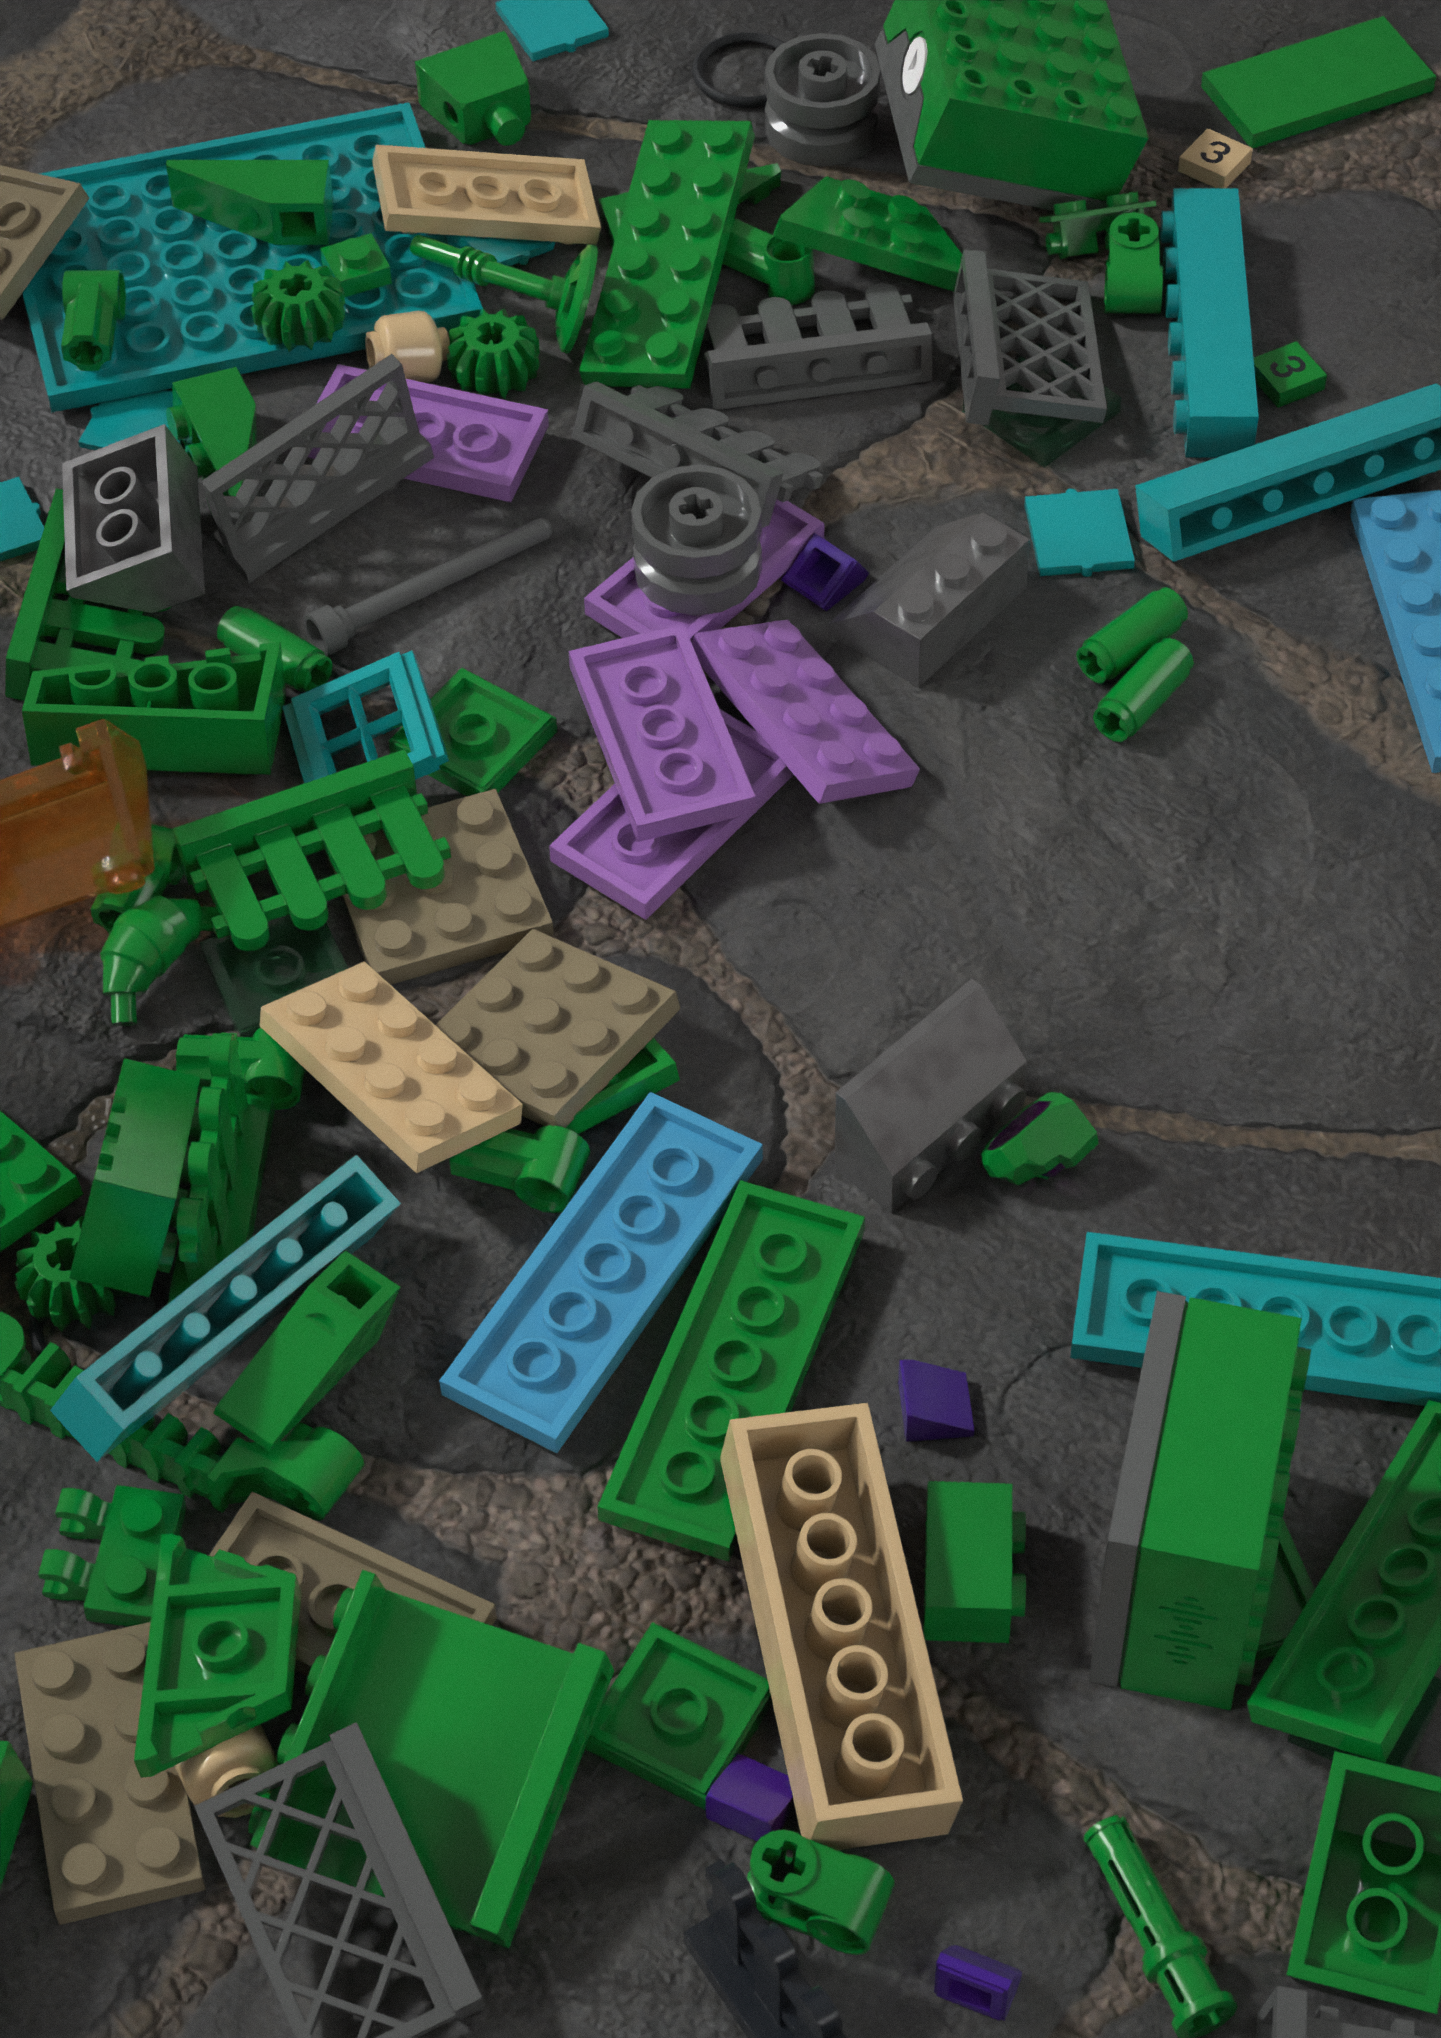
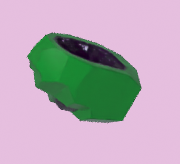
[981,1092,1099,1186]

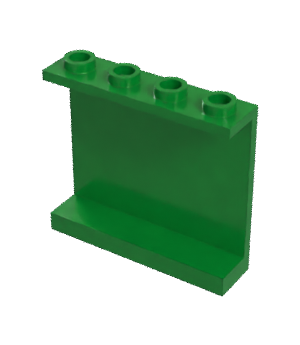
[248,1569,615,1948]

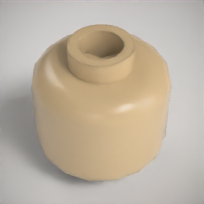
[365,311,450,383]
[175,1724,279,1818]

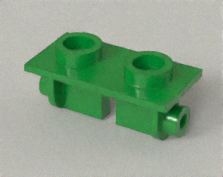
[1039,192,1157,259]

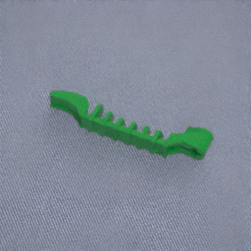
[0,1311,364,1521]

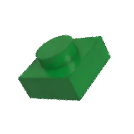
[320,233,392,297]

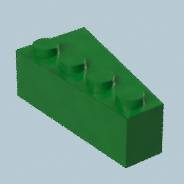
[22,641,286,775]
[69,1058,201,1297]

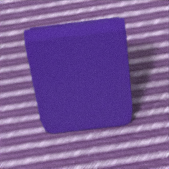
[781,533,870,611]
[898,1359,974,1442]
[705,1753,794,1841]
[934,1945,1022,2021]

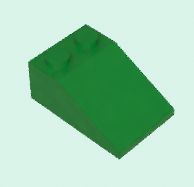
[1287,1751,1441,2014]

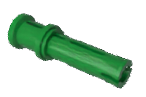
[1083,1815,1238,2038]

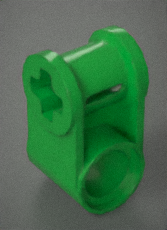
[1104,212,1163,314]
[747,1830,895,1955]

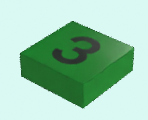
[1253,341,1327,408]

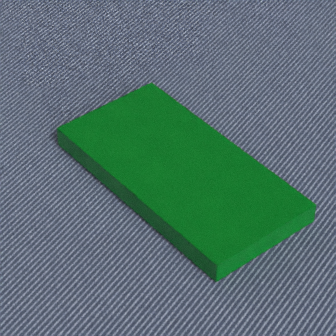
[1201,16,1436,148]

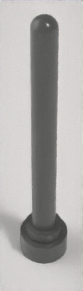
[303,518,553,656]

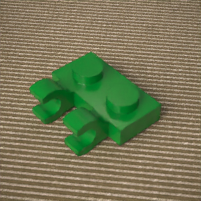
[38,1485,187,1627]

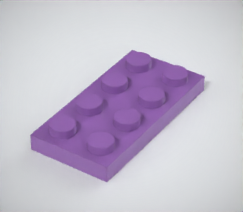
[308,364,549,502]
[584,499,824,642]
[691,620,920,804]
[569,624,756,842]
[549,709,794,920]

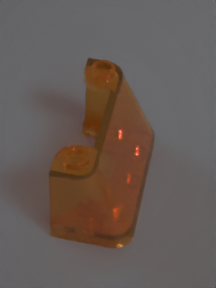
[0,719,155,930]

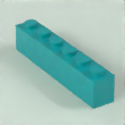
[1160,188,1259,458]
[1135,383,1441,562]
[50,1155,401,1462]

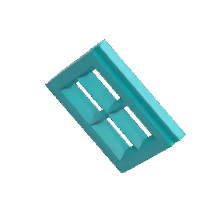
[282,650,449,783]

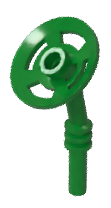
[410,234,598,354]

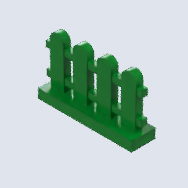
[5,488,172,701]
[173,749,451,951]
[168,1033,275,1303]

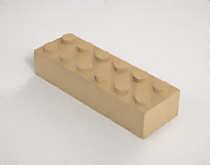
[720,1403,963,1850]

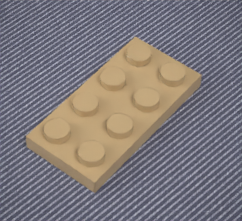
[372,145,601,245]
[260,961,523,1173]

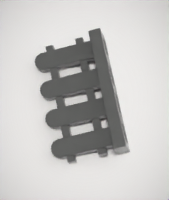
[702,283,932,410]
[571,382,823,528]

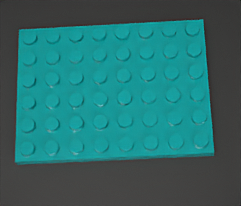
[22,102,483,412]

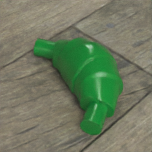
[100,895,220,1026]

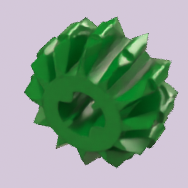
[251,260,345,352]
[446,308,540,400]
[15,1215,128,1332]

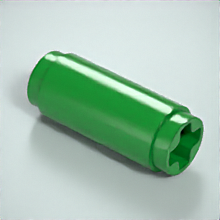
[1076,587,1188,683]
[217,606,333,692]
[1093,638,1194,742]

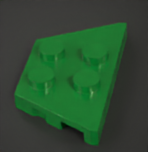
[774,176,963,292]
[134,1533,302,1778]

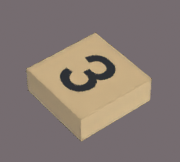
[1178,128,1253,188]

